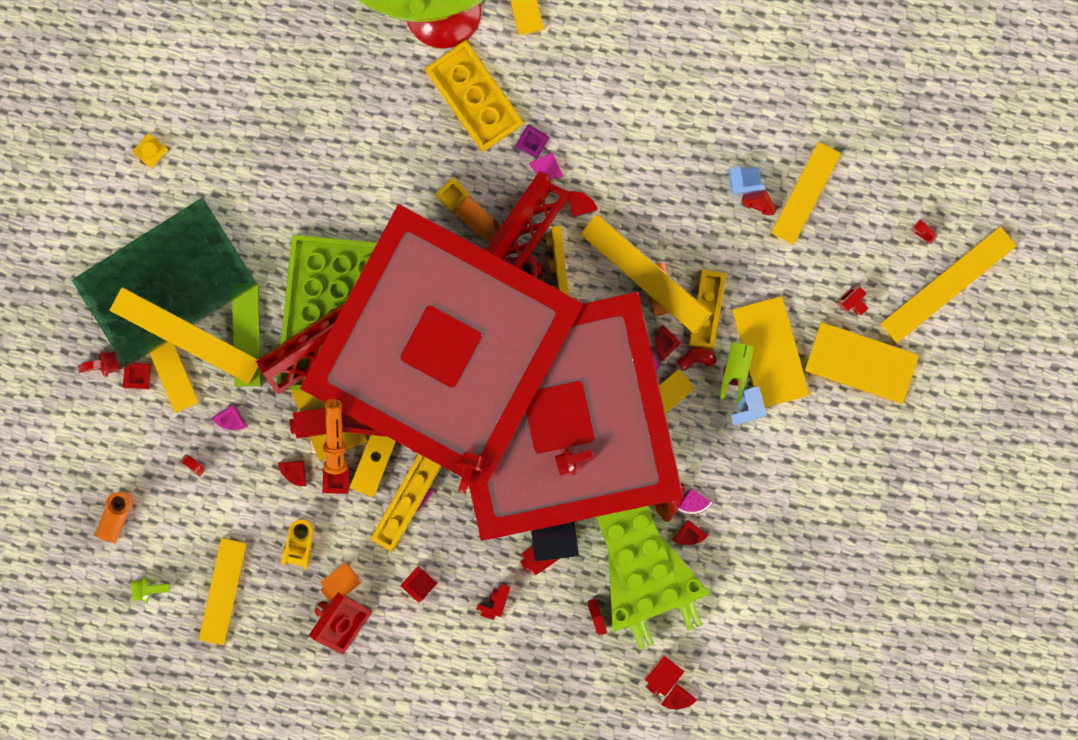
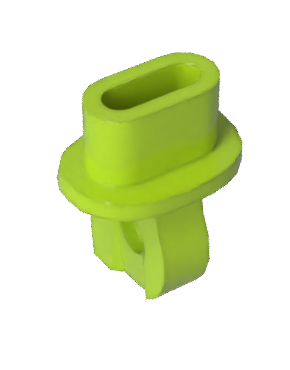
[131,576,170,604]

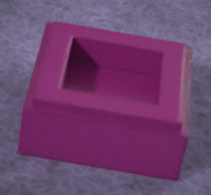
[515,124,550,160]

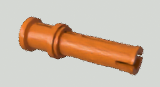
[323,399,347,474]

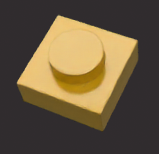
[132,133,169,170]

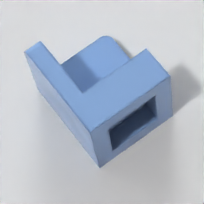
[728,167,764,196]
[731,386,767,425]

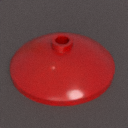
[407,3,482,49]

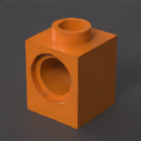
[320,562,362,601]

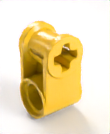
[281,519,315,570]

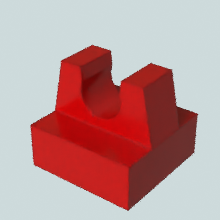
[835,285,869,316]

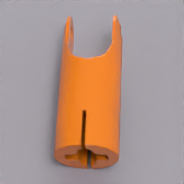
[454,196,500,242]

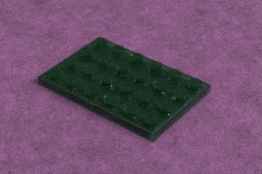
[71,197,258,368]

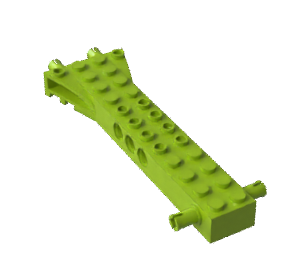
[596,506,710,650]

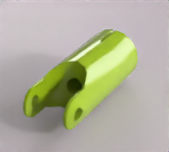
[720,342,754,404]

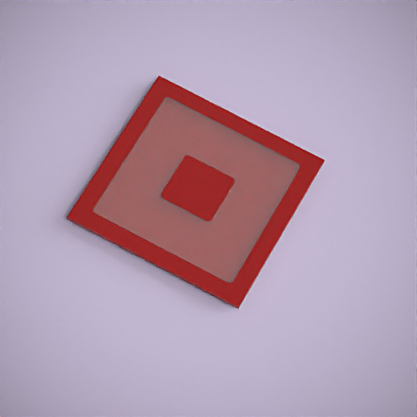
[299,203,584,489]
[469,291,684,541]

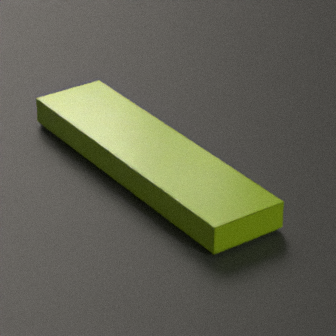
[232,283,261,387]

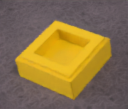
[434,177,471,214]

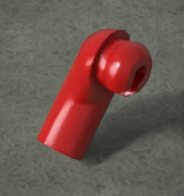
[677,347,717,371]

